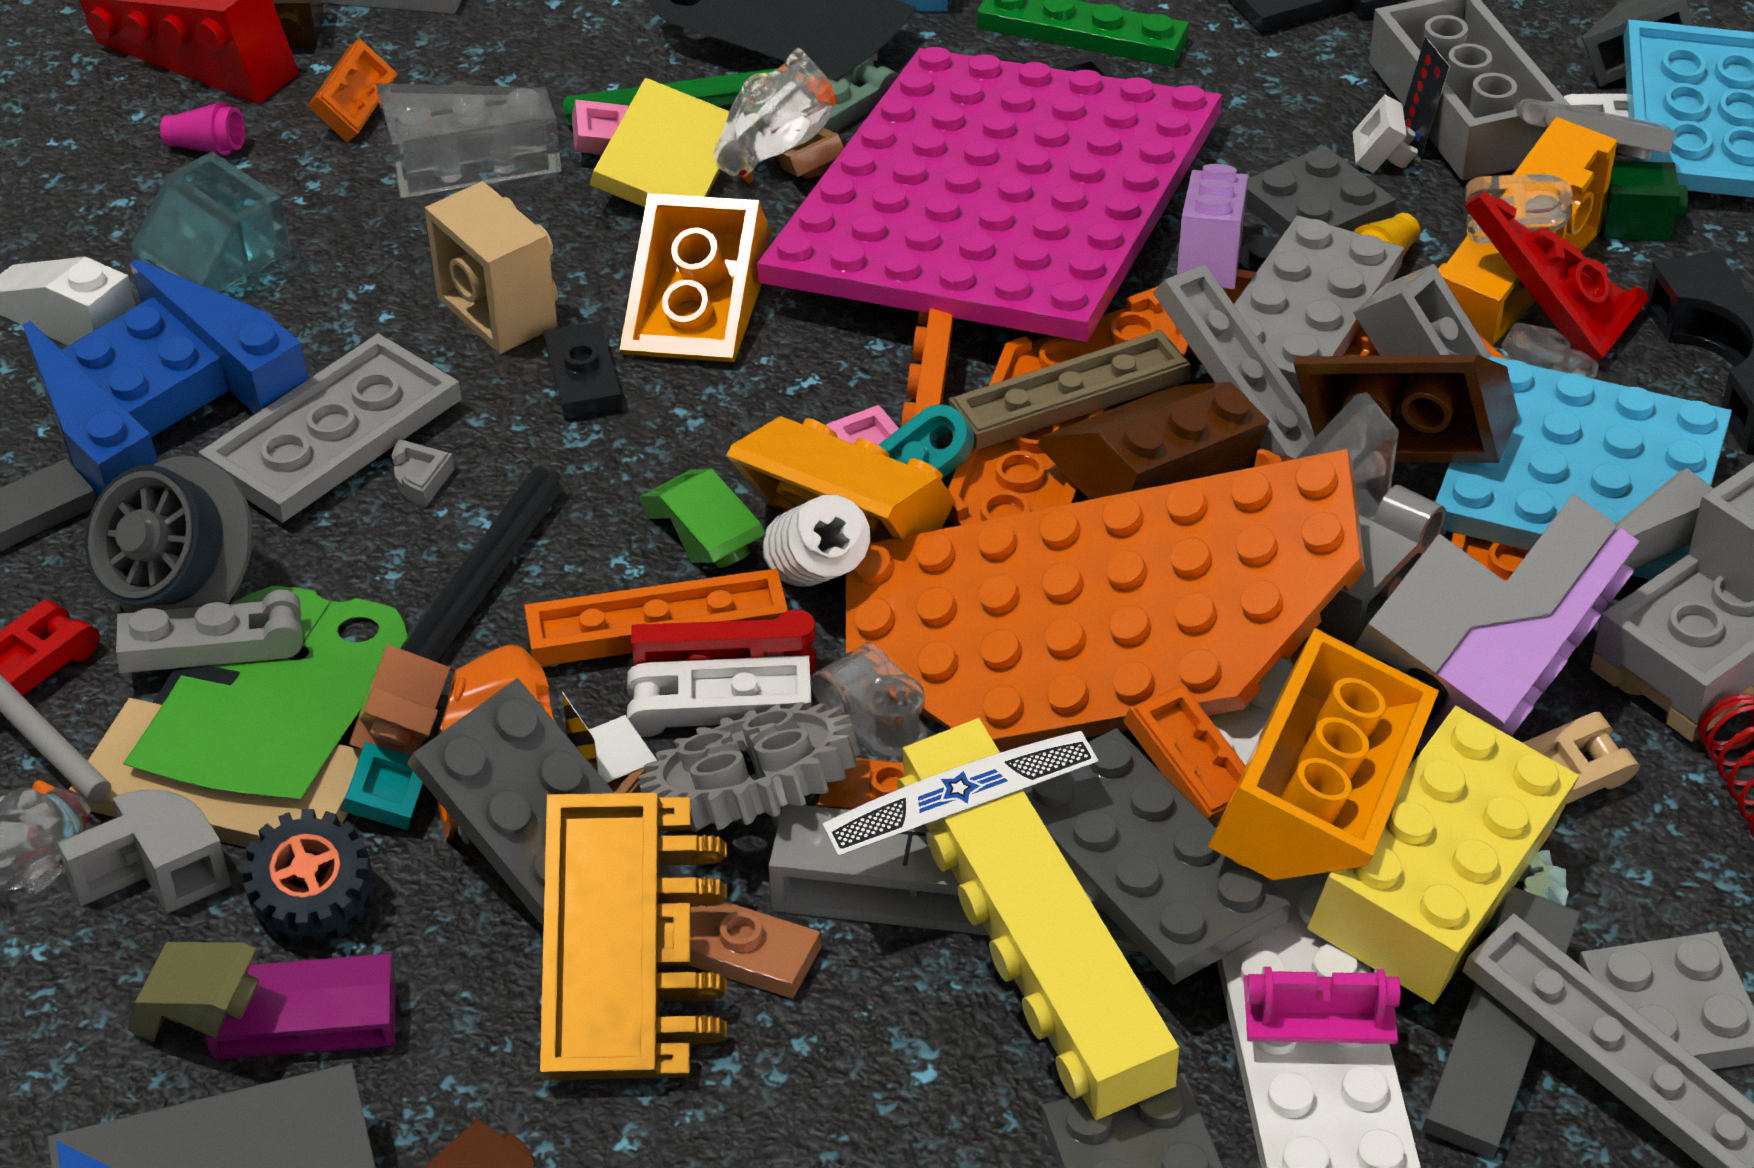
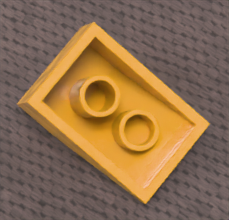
[620,193,771,363]

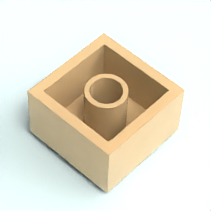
[424,181,558,354]

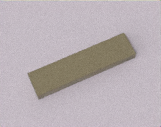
[949,330,1191,450]

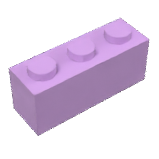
[1177,164,1248,289]

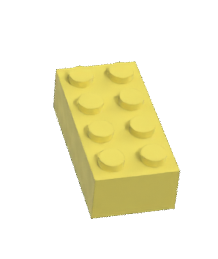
[1307,705,1580,1005]

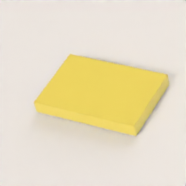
[590,78,745,207]

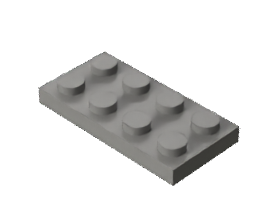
[1234,215,1404,394]
[198,333,462,523]

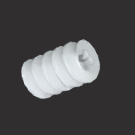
[762,495,870,587]

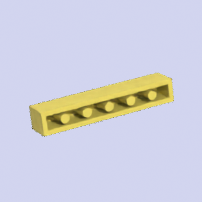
[897,718,1179,1120]

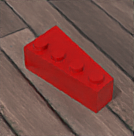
[79,0,300,105]

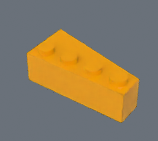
[1438,116,1618,346]

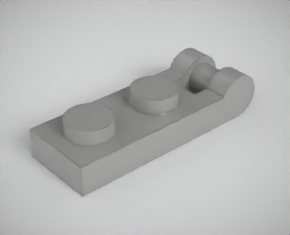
[116,589,303,673]

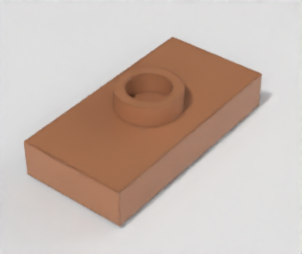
[690,901,821,999]

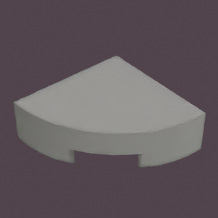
[392,439,455,507]

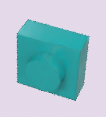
[343,742,424,831]

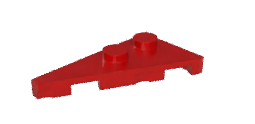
[1464,191,1649,366]

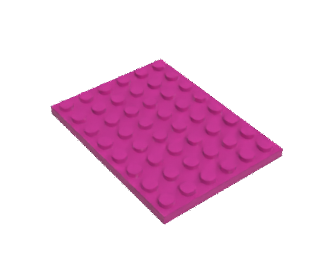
[757,47,1222,342]

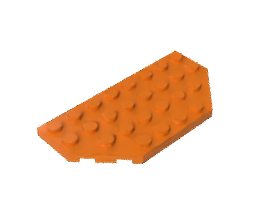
[846,449,1365,753]

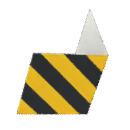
[562,692,657,783]

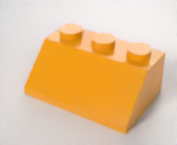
[726,416,955,543]

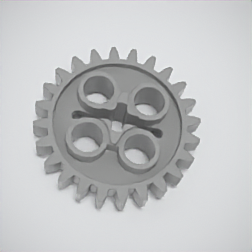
[638,702,861,832]

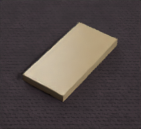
[68,698,362,848]

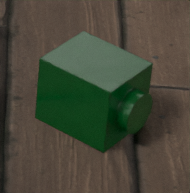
[1602,160,1688,241]

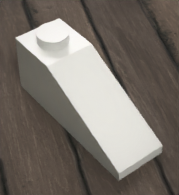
[0,257,136,346]

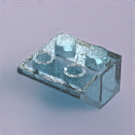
[131,151,291,293]

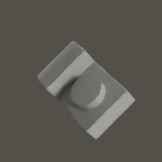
[57,790,231,914]

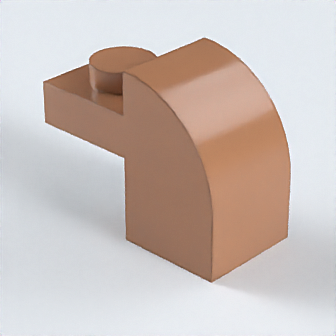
[349,644,451,755]

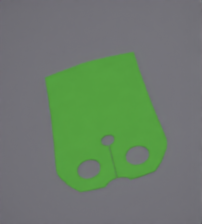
[123,586,408,799]

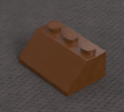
[1293,355,1519,463]
[1037,382,1270,500]

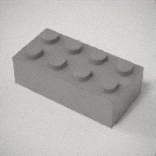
[1369,0,1570,181]

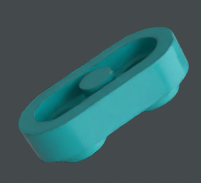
[879,405,974,479]

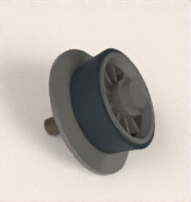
[85,456,252,613]

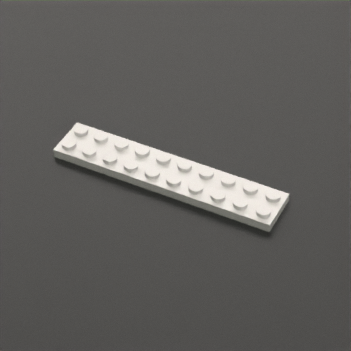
[1208,657,1421,1168]

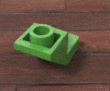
[639,468,766,568]

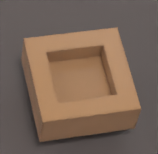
[774,127,844,179]

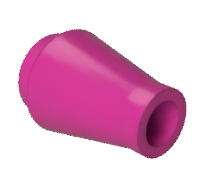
[160,102,246,156]

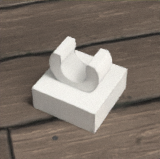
[1352,95,1418,174]

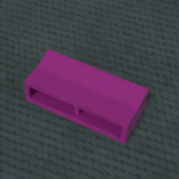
[205,954,397,1060]

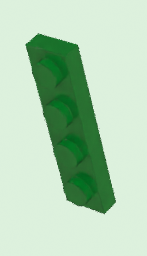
[977,0,1189,67]

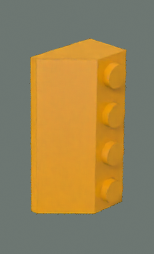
[1208,628,1439,880]

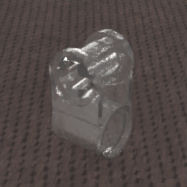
[811,642,927,763]

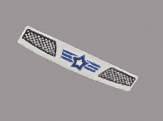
[823,731,1098,855]

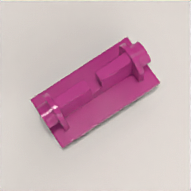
[1243,967,1400,1044]

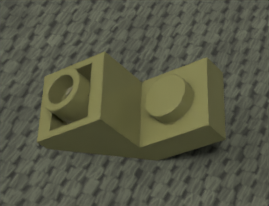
[127,942,260,1042]

